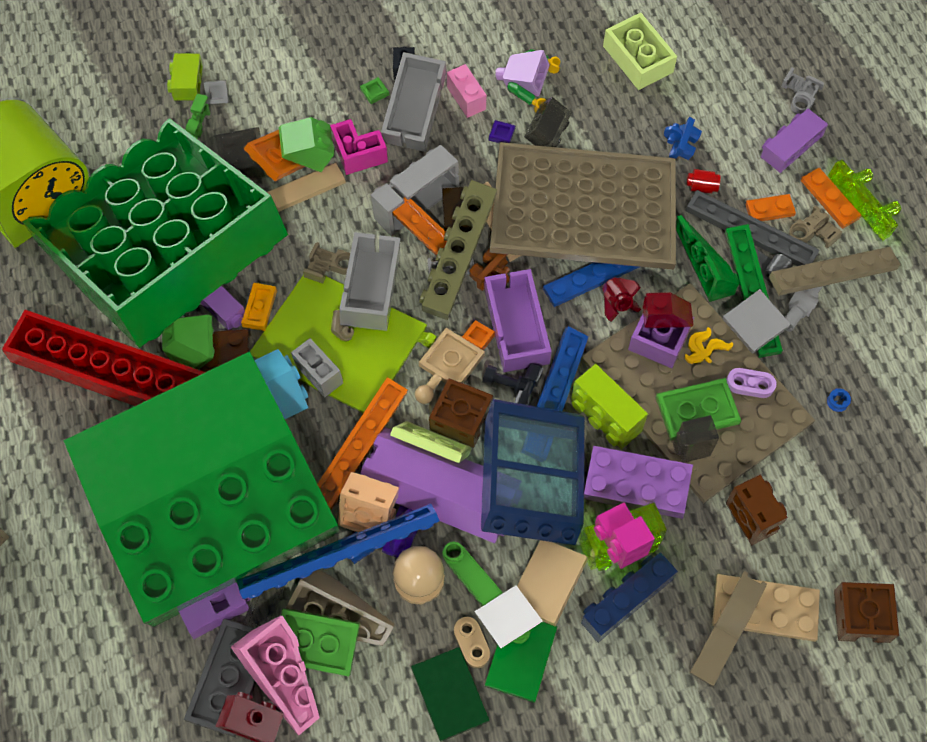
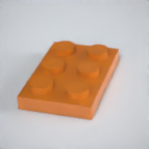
[244,130,305,181]

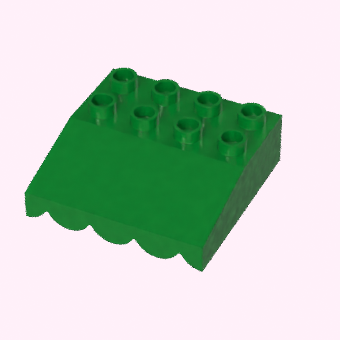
[22,118,288,348]
[63,351,340,627]

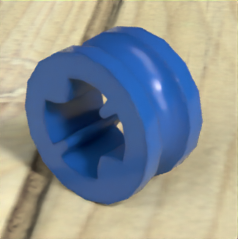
[827,389,851,412]

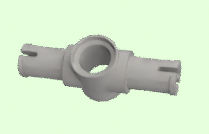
[785,286,823,332]

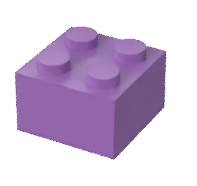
[628,314,694,368]

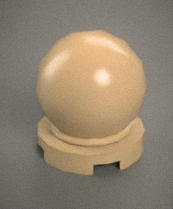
[393,546,445,604]

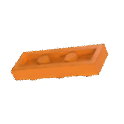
[801,167,862,229]
[392,197,447,256]

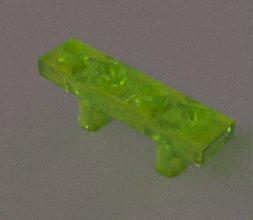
[828,159,901,241]

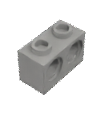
[291,338,343,397]

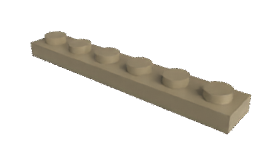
[769,247,901,296]

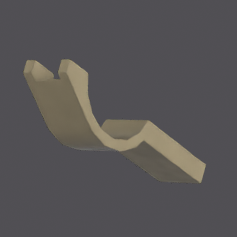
[690,571,767,687]

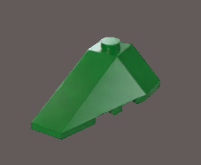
[676,215,739,302]

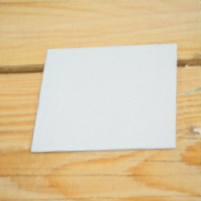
[475,585,543,648]

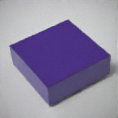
[488,120,516,143]

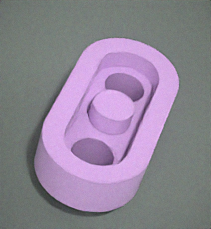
[726,368,776,398]

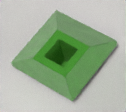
[162,315,215,369]

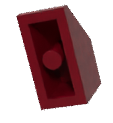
[643,292,694,328]

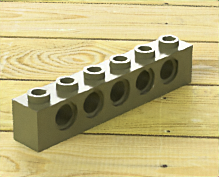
[419,180,497,320]

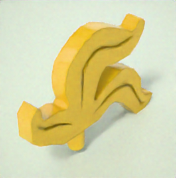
[684,327,733,364]

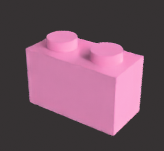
[447,64,487,118]

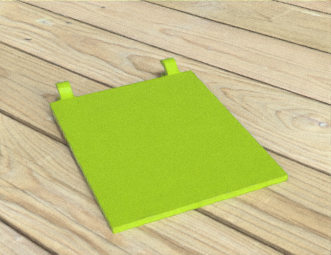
[250,274,437,413]

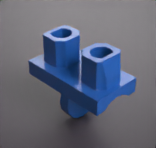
[664,117,702,160]

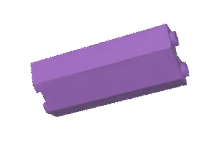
[360,427,522,543]

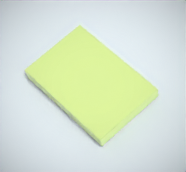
[390,421,472,463]

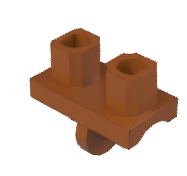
[469,248,510,291]

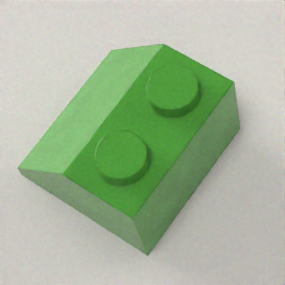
[279,117,334,172]

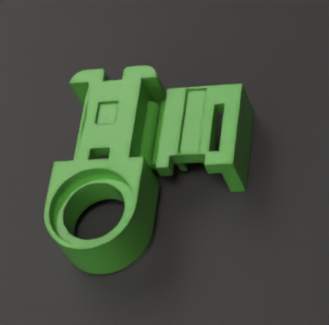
[185,94,210,139]

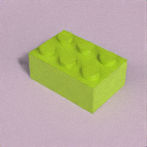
[571,364,648,450]

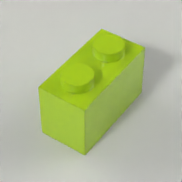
[167,53,203,101]

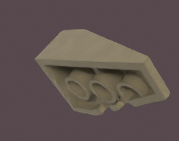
[286,569,395,646]

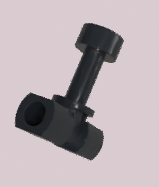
[482,363,543,406]

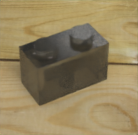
[524,97,572,147]
[673,415,719,463]

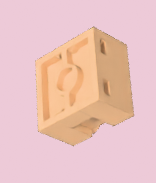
[338,472,399,532]

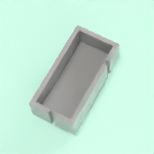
[381,52,447,152]
[371,145,460,237]
[339,232,400,331]

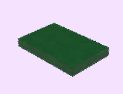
[411,647,490,742]

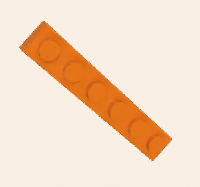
[317,377,408,510]

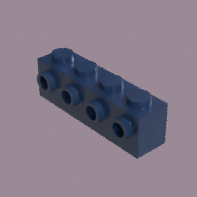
[581,552,678,643]

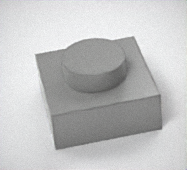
[204,80,229,104]

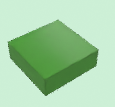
[360,77,389,104]

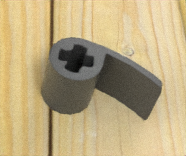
[755,248,793,282]

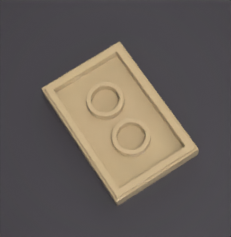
[517,540,588,626]

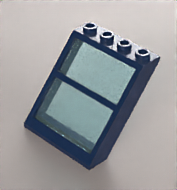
[481,399,585,545]

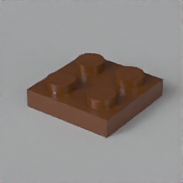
[200,329,249,372]

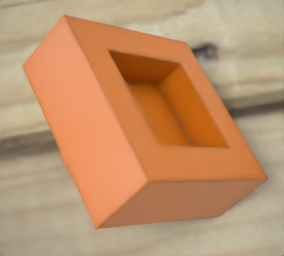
[462,320,495,350]

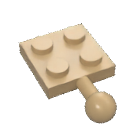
[415,328,485,404]

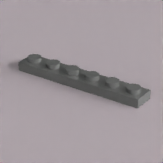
[686,190,820,266]

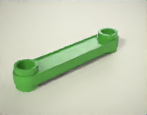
[443,541,530,644]

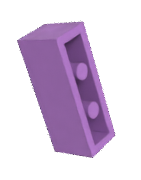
[761,109,828,173]

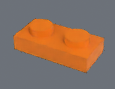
[745,194,796,221]

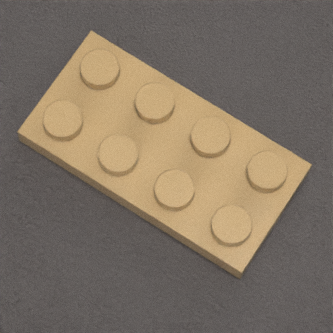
[712,574,820,642]

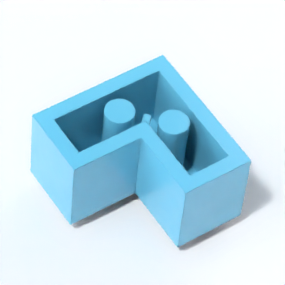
[254,349,308,419]

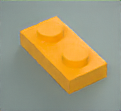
[241,283,277,331]

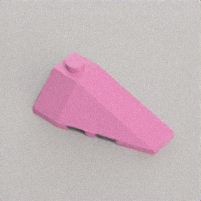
[231,616,320,735]

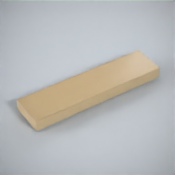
[267,163,346,212]

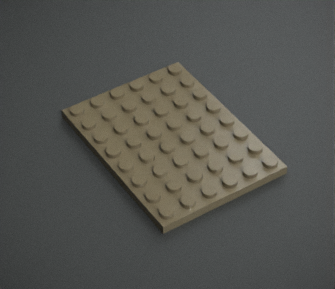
[490,142,676,270]
[581,283,815,504]

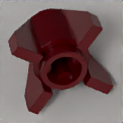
[602,278,641,322]

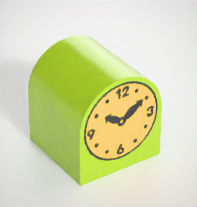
[0,100,89,248]

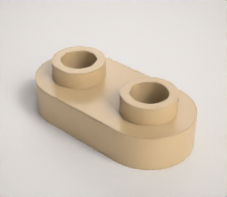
[454,617,490,668]

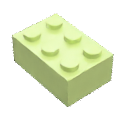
[603,13,677,90]

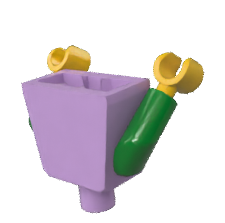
[496,49,561,114]

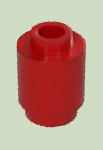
[687,169,721,194]

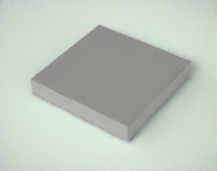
[722,290,791,354]

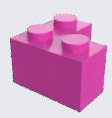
[330,119,388,175]
[594,503,655,569]

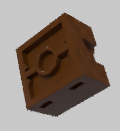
[429,378,493,448]
[726,474,788,546]
[834,582,899,643]

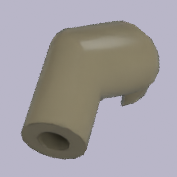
[331,310,354,341]

